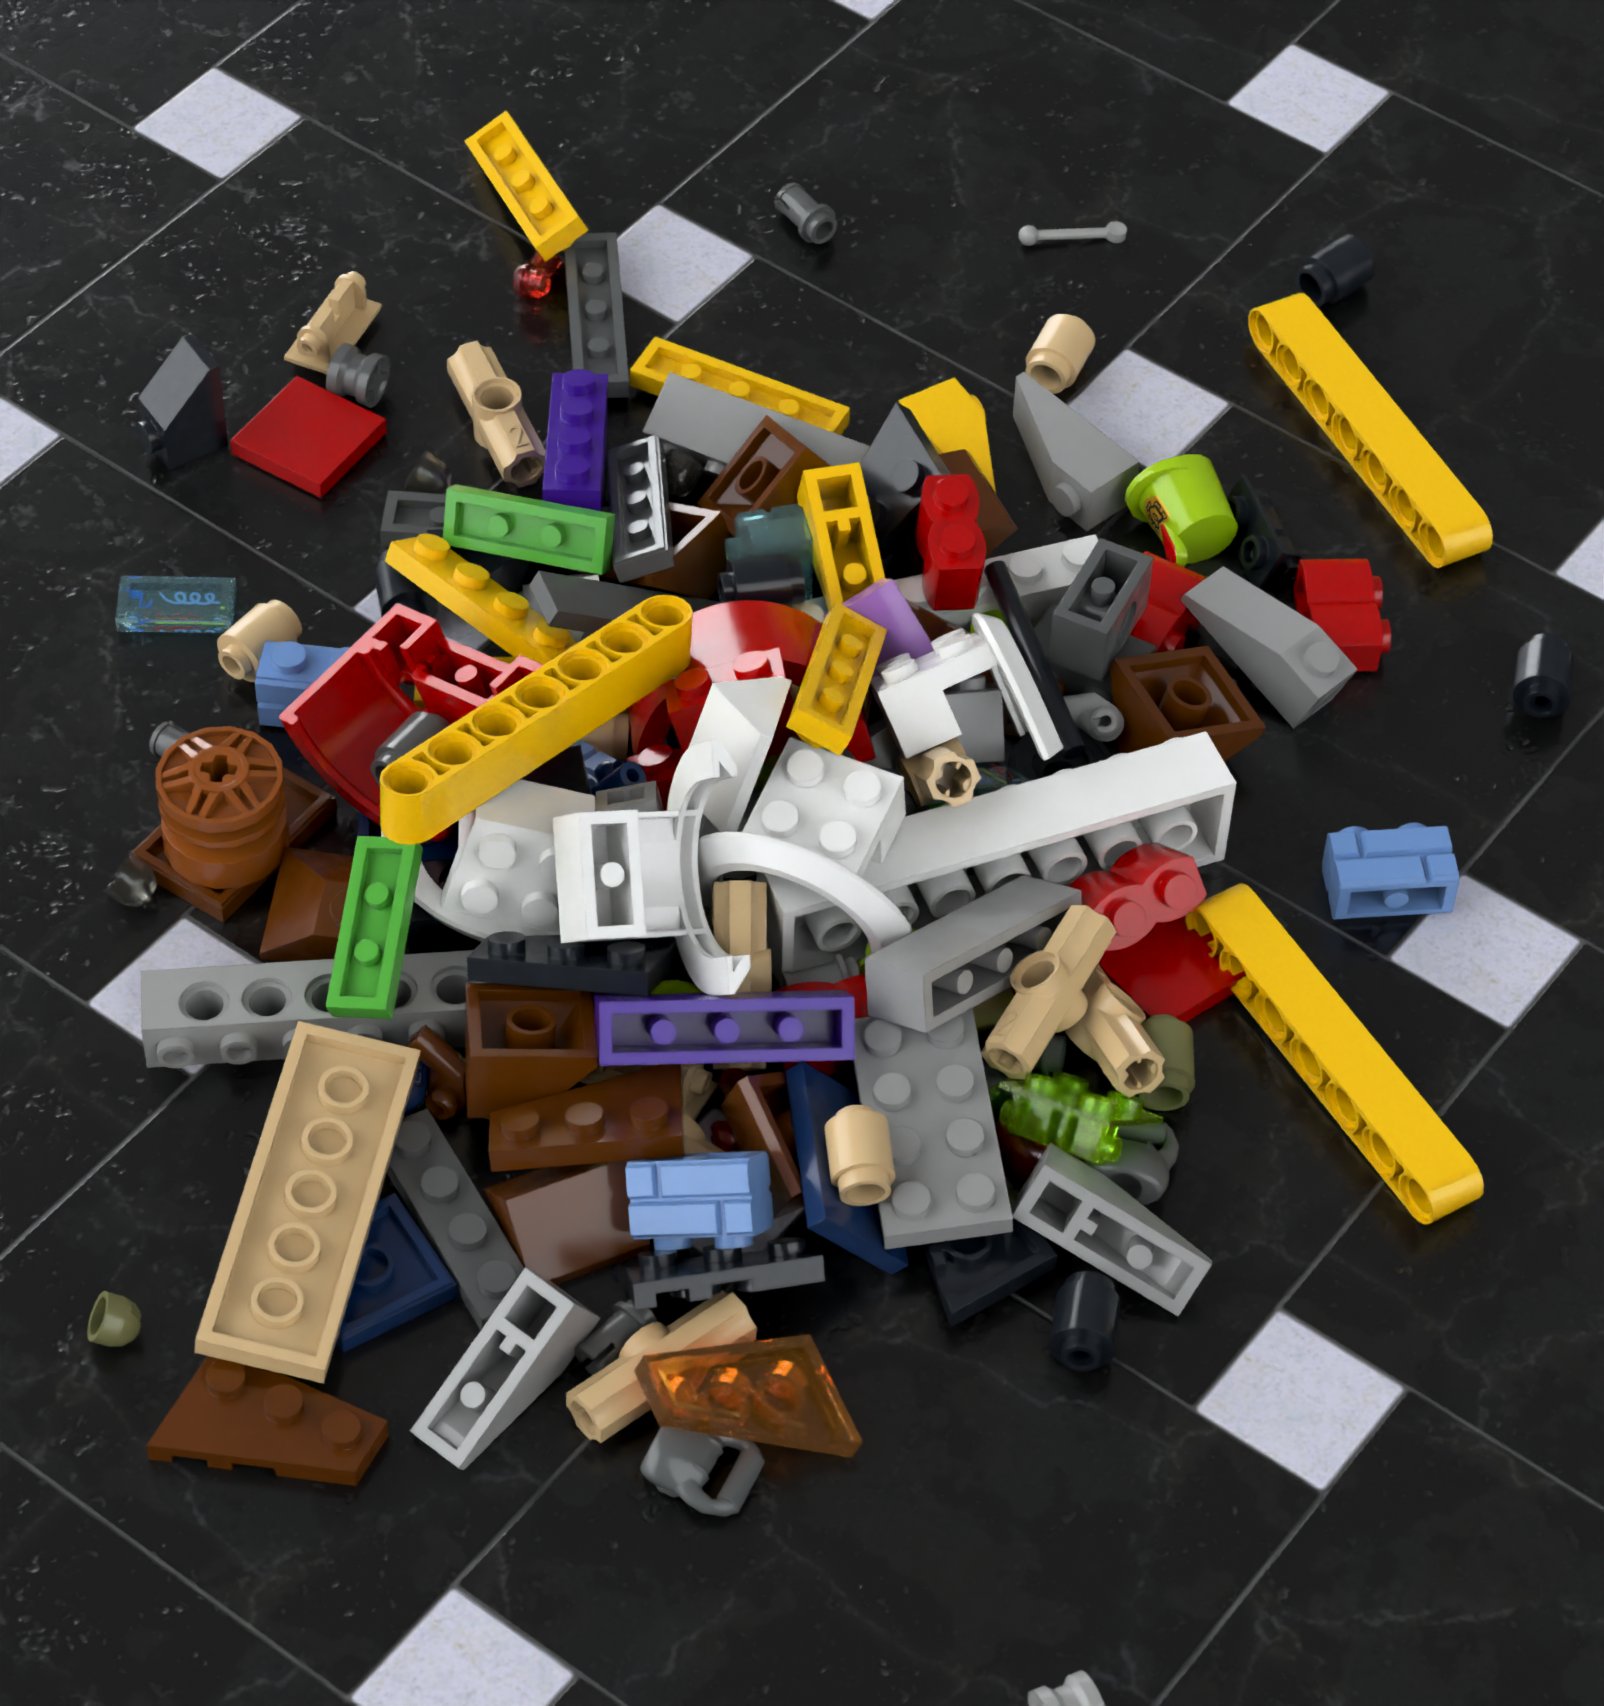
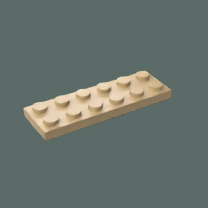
[195,1021,421,1384]

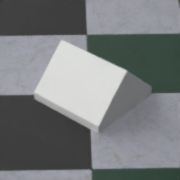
[688,676,792,832]

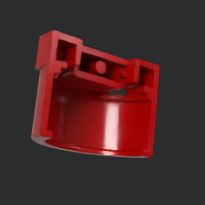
[627,600,876,811]
[279,603,543,844]

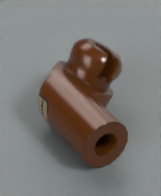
[406,1025,466,1120]

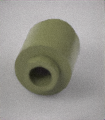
[1138,1014,1195,1111]

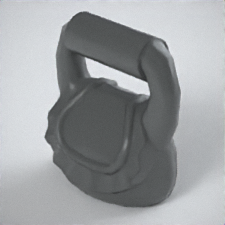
[1084,1110,1179,1205]
[640,1405,764,1517]

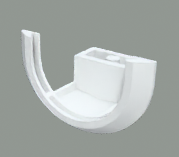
[869,612,1063,761]
[698,737,913,954]
[553,739,751,996]
[381,779,595,942]

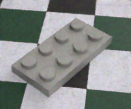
[853,1008,1013,1250]

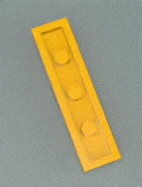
[465,111,588,262]
[630,336,850,435]
[385,533,579,665]
[786,601,887,756]

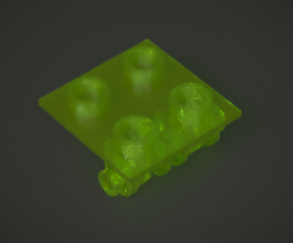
[999,1072,1164,1165]

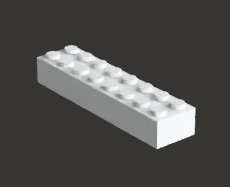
[756,731,1236,988]

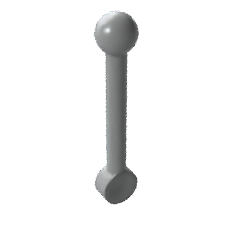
[1018,221,1127,246]

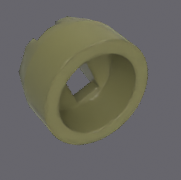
[87,1291,141,1347]

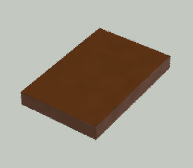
[128,767,337,923]

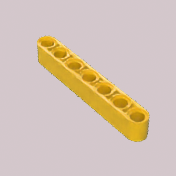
[1248,293,1493,568]
[380,595,693,845]
[1185,883,1484,1224]

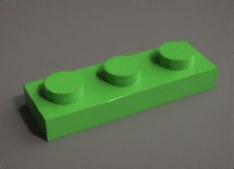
[443,484,615,575]
[326,836,423,1020]

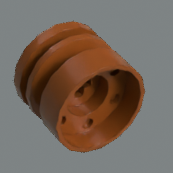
[156,726,289,889]

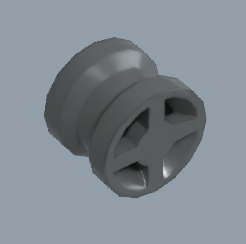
[326,343,390,408]

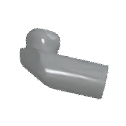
[1063,692,1124,742]

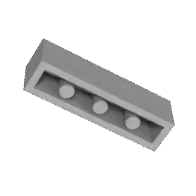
[642,372,870,480]
[865,875,1082,1033]

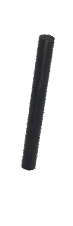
[984,561,1086,760]

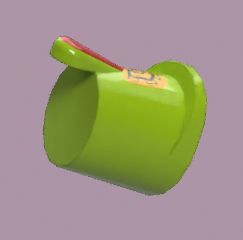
[1124,454,1238,567]

